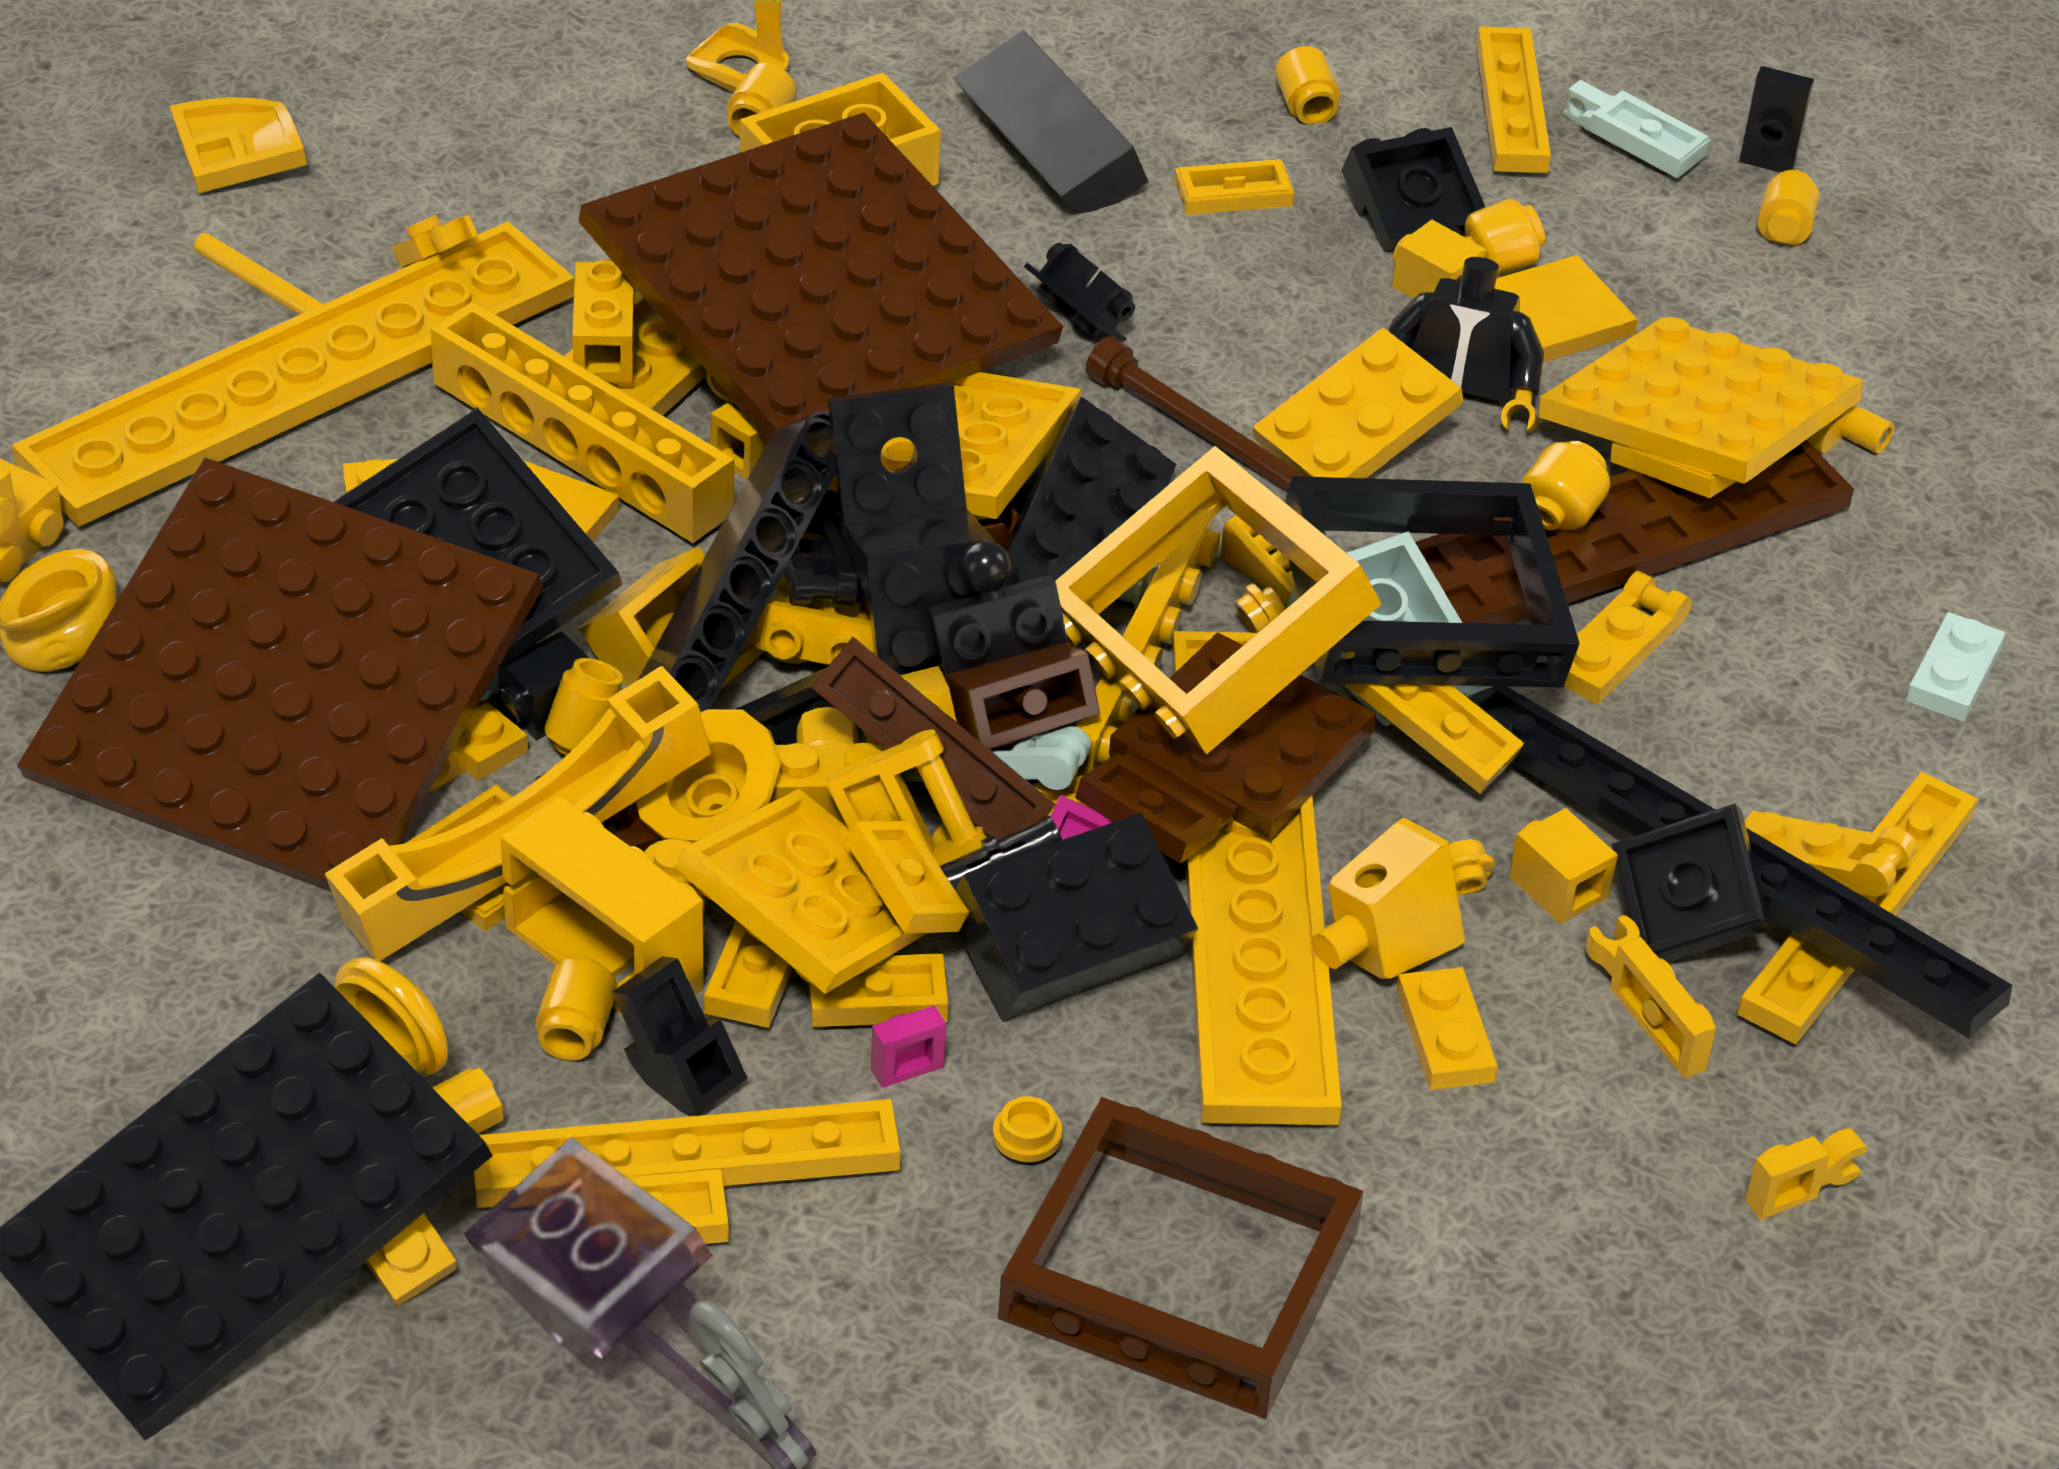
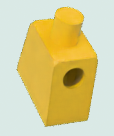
[1313,817,1465,979]

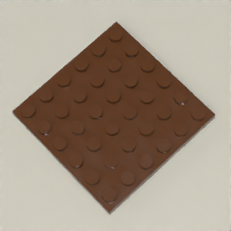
[578,112,1063,440]
[17,457,543,892]

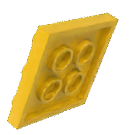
[674,789,928,994]

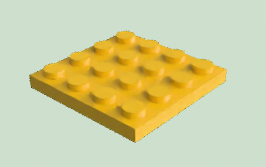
[1539,317,1863,484]
[828,372,1081,520]

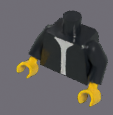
[1388,257,1544,433]

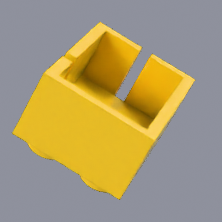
[500,796,704,1015]

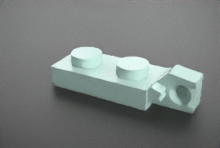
[1563,80,1711,179]

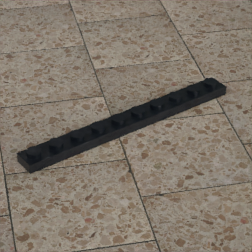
[1469,686,2013,1038]

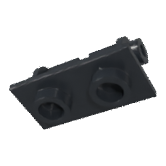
[1024,243,1135,342]

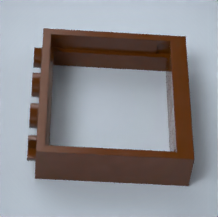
[998,1097,1364,1420]

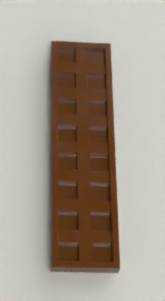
[1415,440,1854,624]

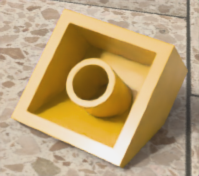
[578,546,765,689]

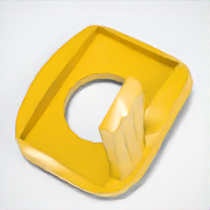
[686,0,789,93]

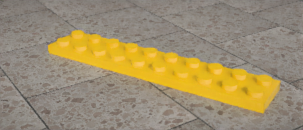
[11,221,575,527]
[1172,631,1342,1125]

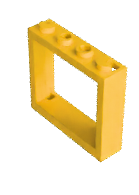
[1055,446,1382,755]

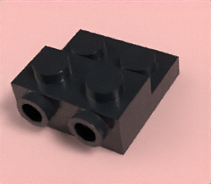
[1341,127,1486,252]

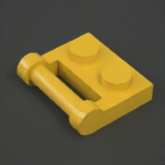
[826,729,987,866]

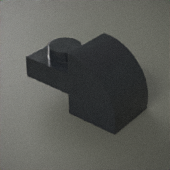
[612,956,747,1115]

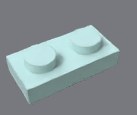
[1906,612,2006,722]

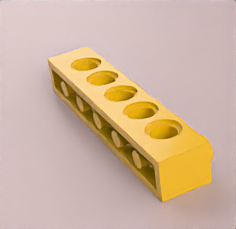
[430,301,734,543]

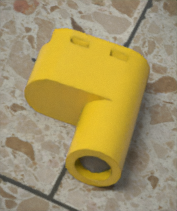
[1807,404,1895,454]

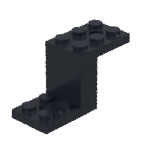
[827,382,993,675]

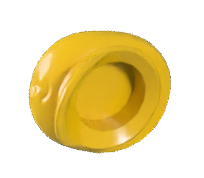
[0,549,117,672]
[334,957,448,1077]

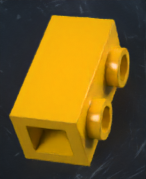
[572,260,635,383]

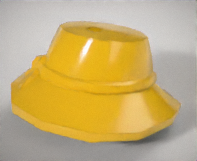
[636,709,781,843]

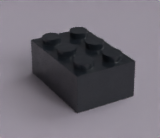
[955,812,1198,1022]

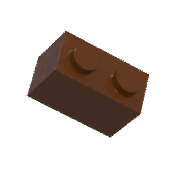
[943,642,1100,749]

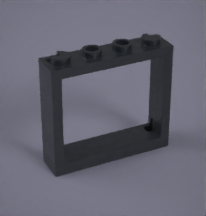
[1285,476,1580,688]

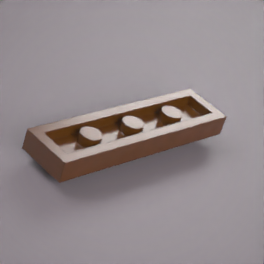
[811,637,1056,840]

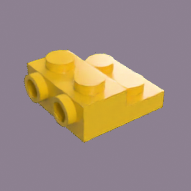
[754,575,874,665]

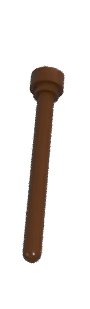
[1085,336,1307,492]

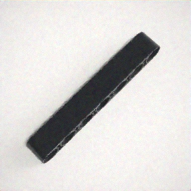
[637,411,836,713]

